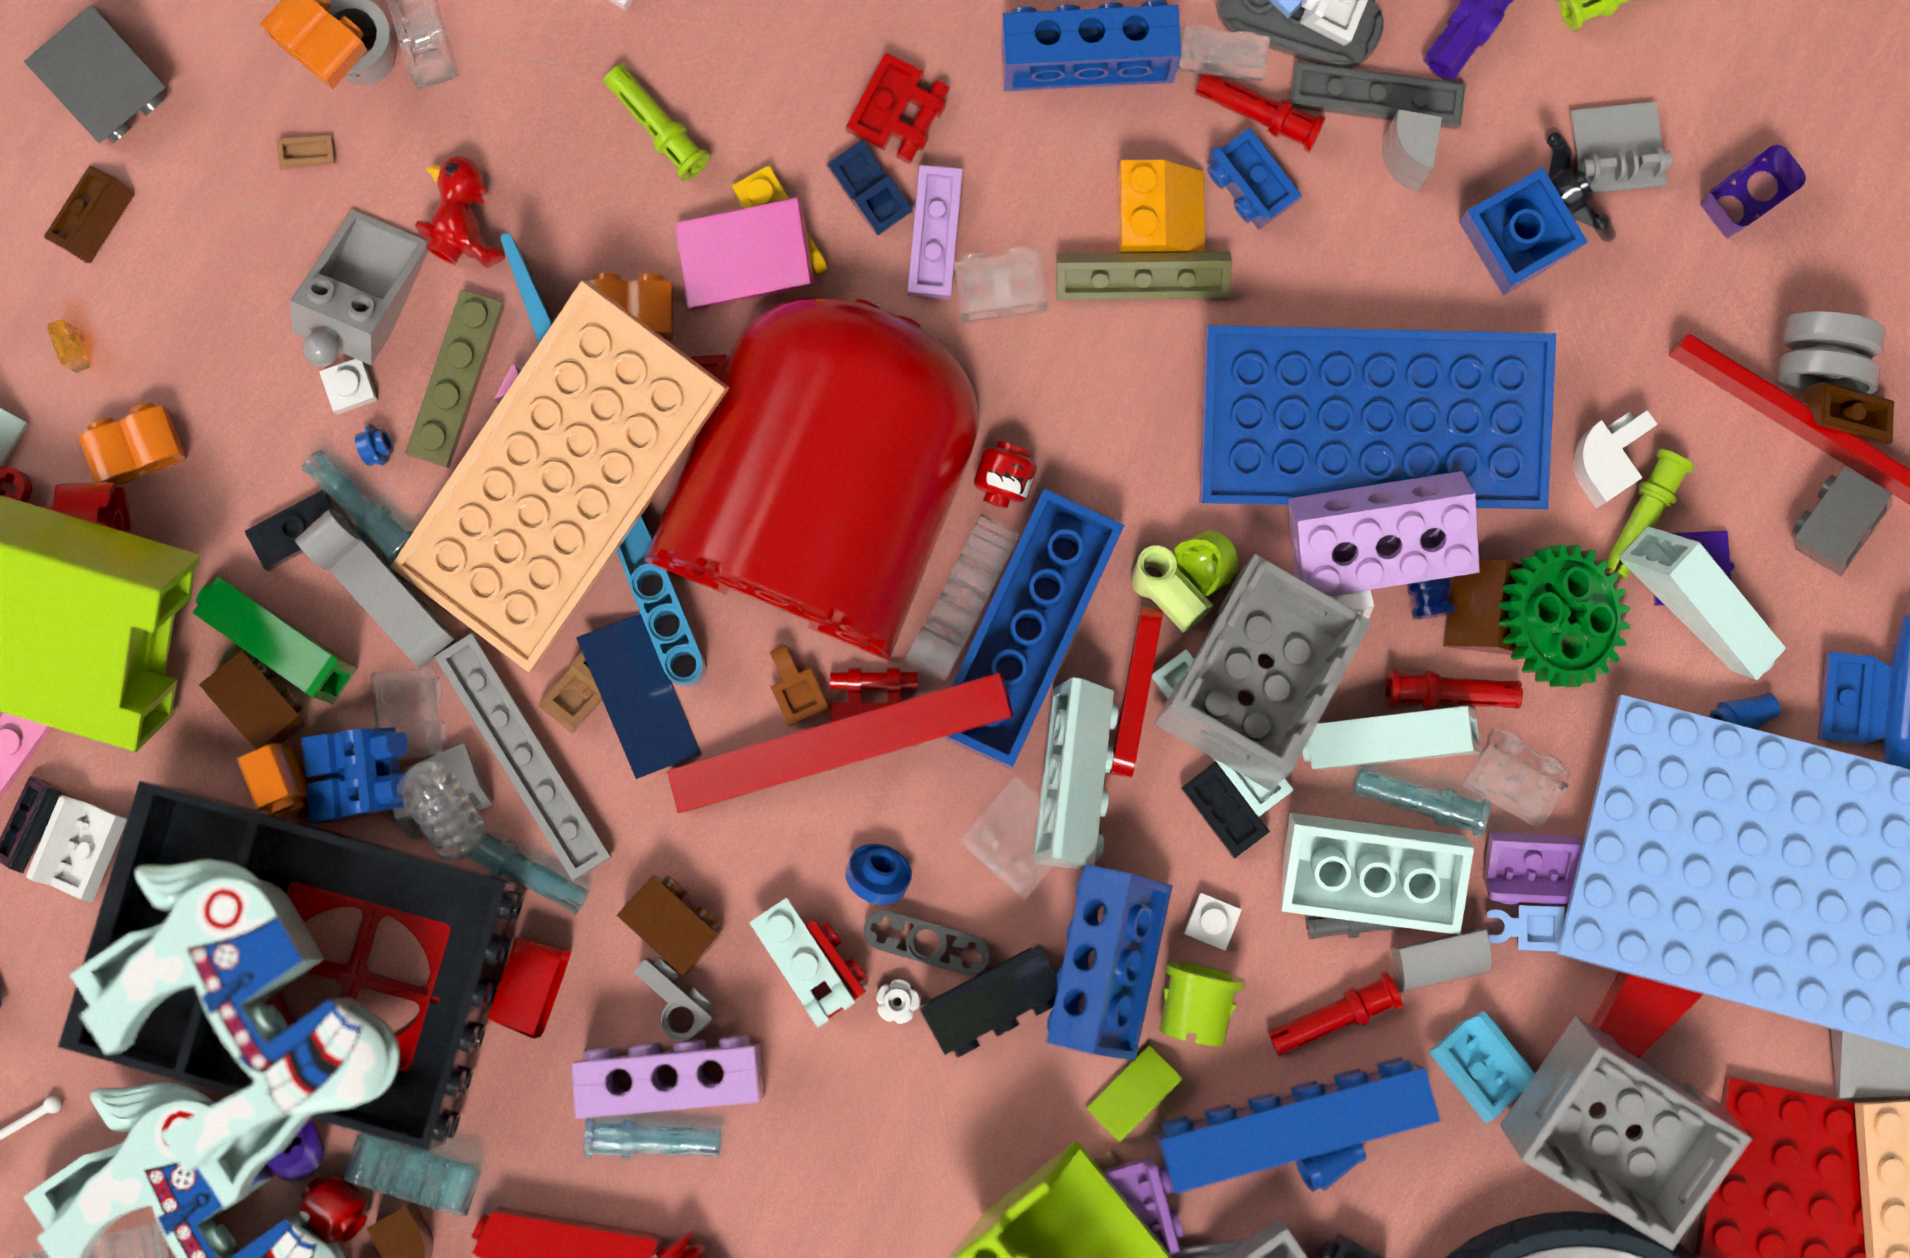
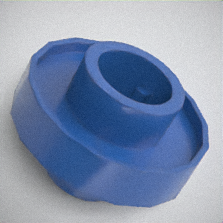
[845,844,912,905]

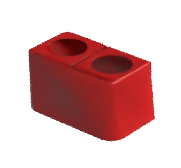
[487,937,571,1039]

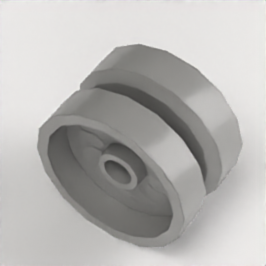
[1777,311,1886,394]

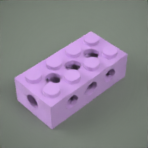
[1288,471,1479,596]
[571,1035,765,1119]

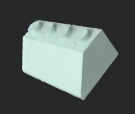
[1033,677,1118,870]
[1281,813,1474,935]

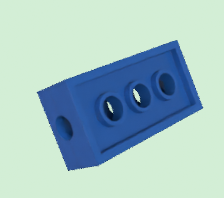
[1001,0,1182,91]
[1046,864,1173,1061]

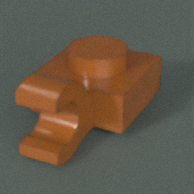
[770,645,829,726]

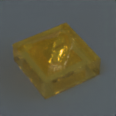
[47,318,90,373]

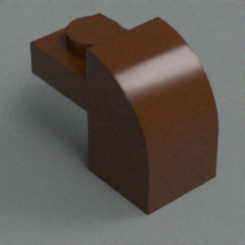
[366,1201,433,1258]

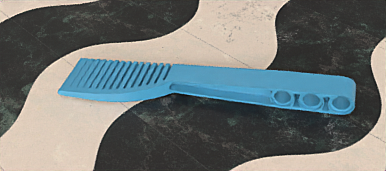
[501,233,707,688]

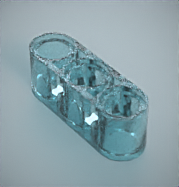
[343,1134,481,1216]

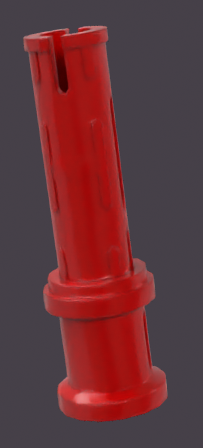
[1195,69,1326,153]
[1384,668,1523,710]
[1267,971,1404,1057]

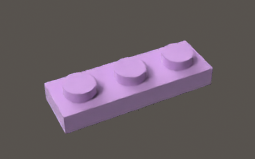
[908,165,963,300]

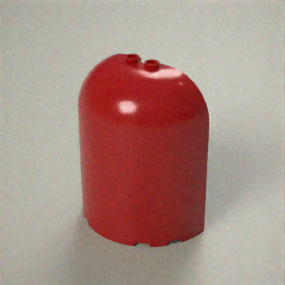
[644,297,979,661]

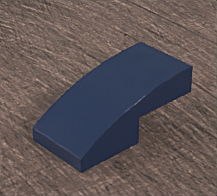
[826,140,913,236]

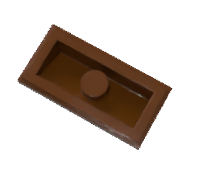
[44,165,134,263]
[1804,381,1894,444]

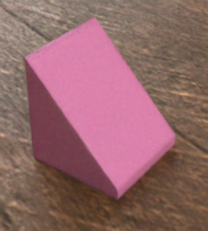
[494,364,520,404]

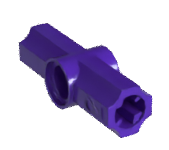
[1423,0,1514,82]

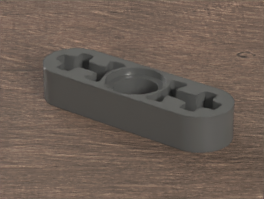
[864,910,989,975]

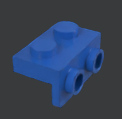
[1207,128,1302,230]

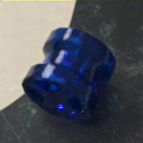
[1406,577,1456,620]

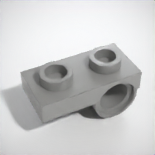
[633,957,716,1041]

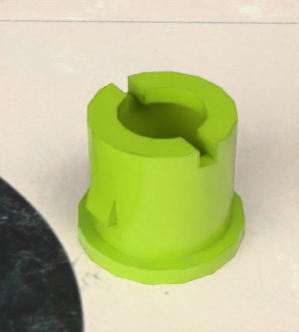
[1159,961,1245,1046]

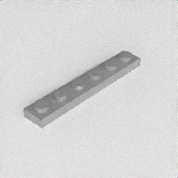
[434,633,612,881]

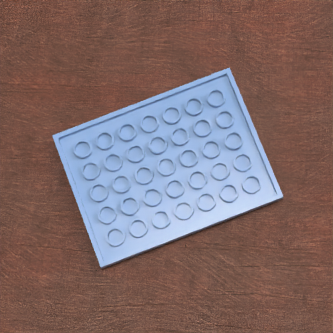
[1556,694,1910,1050]

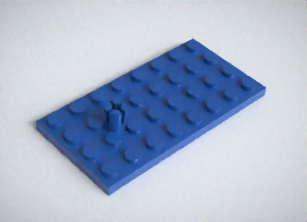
[1199,325,1557,509]

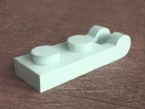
[749,898,856,1028]

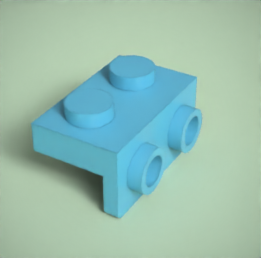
[1429,1011,1535,1123]

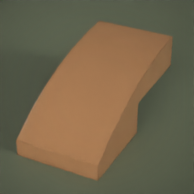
[539,652,602,734]

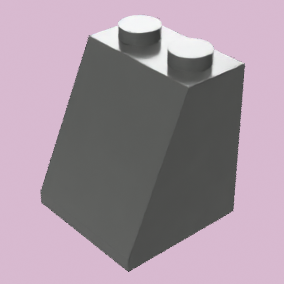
[23,5,166,144]

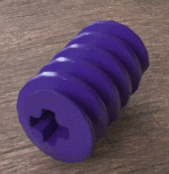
[267,1120,324,1182]

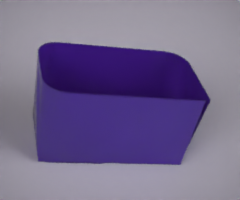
[1700,145,1806,239]

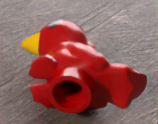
[415,155,505,268]

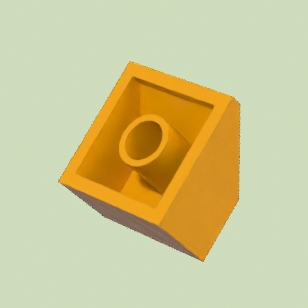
[1117,160,1205,253]

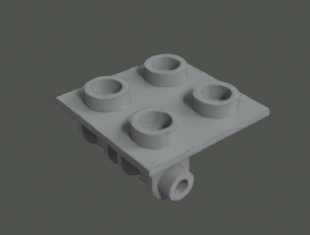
[1570,102,1672,194]

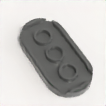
[1215,0,1384,68]

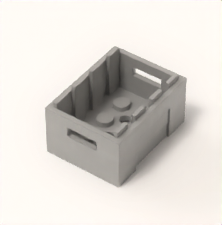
[1154,554,1372,790]
[1500,1016,1752,1250]

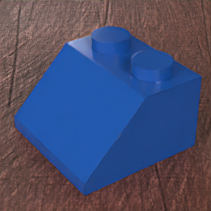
[1459,167,1588,295]

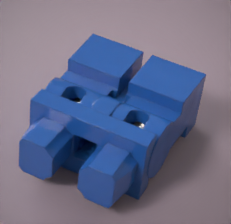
[301,728,413,824]

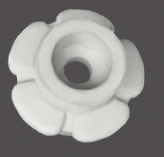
[876,979,920,1024]

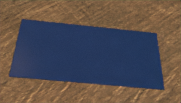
[576,614,701,779]

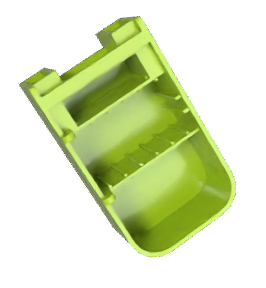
[0,495,200,752]

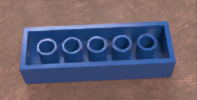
[943,488,1125,770]
[1153,1057,1440,1194]

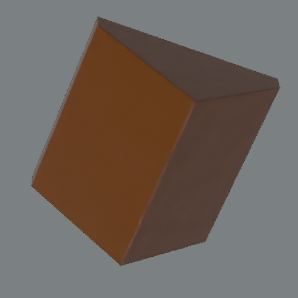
[1443,559,1523,655]

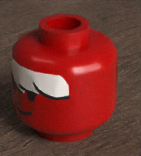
[973,441,1037,509]
[299,1175,367,1243]

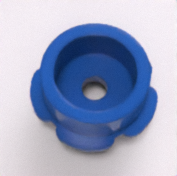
[355,424,394,466]

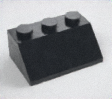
[919,943,1058,1058]

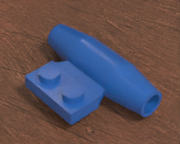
[1818,615,1910,770]

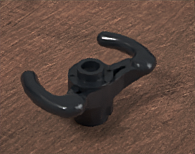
[1545,127,1616,242]

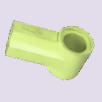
[1131,545,1213,633]

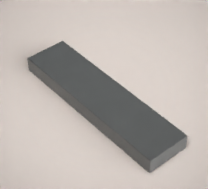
[1289,61,1466,129]

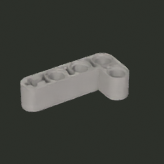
[295,509,455,668]

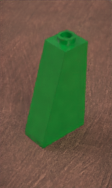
[192,576,358,704]

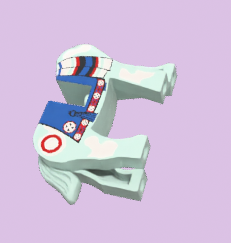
[70,859,399,1208]
[23,1082,346,1258]

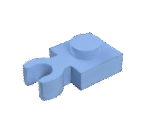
[1487,905,1565,952]

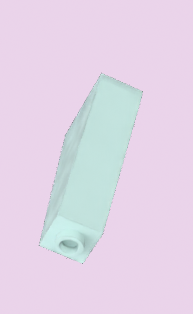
[1619,526,1786,680]
[1302,706,1481,770]

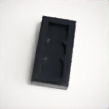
[244,490,335,571]
[1180,761,1270,859]
[0,776,62,874]

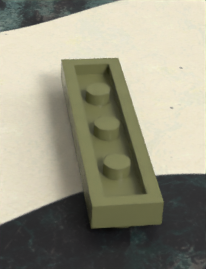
[1056,252,1232,300]
[405,289,505,468]

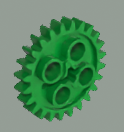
[1499,544,1630,688]

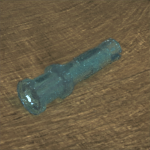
[302,450,413,564]
[1353,767,1492,838]
[457,821,590,915]
[583,1118,721,1160]

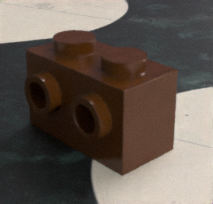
[199,650,305,750]
[616,875,722,976]

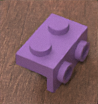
[1483,832,1582,907]
[1102,1156,1183,1254]

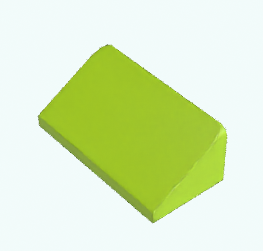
[1086,1045,1183,1142]

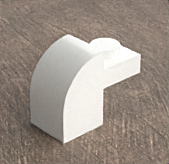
[1573,410,1658,508]

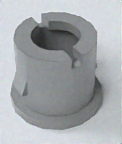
[327,0,397,85]

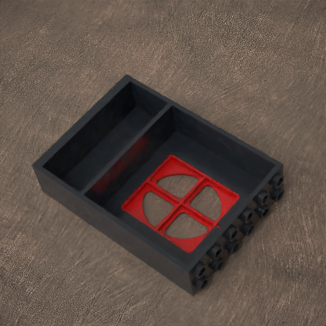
[58,781,524,1151]

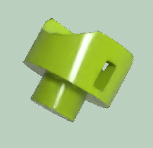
[1173,530,1239,596]

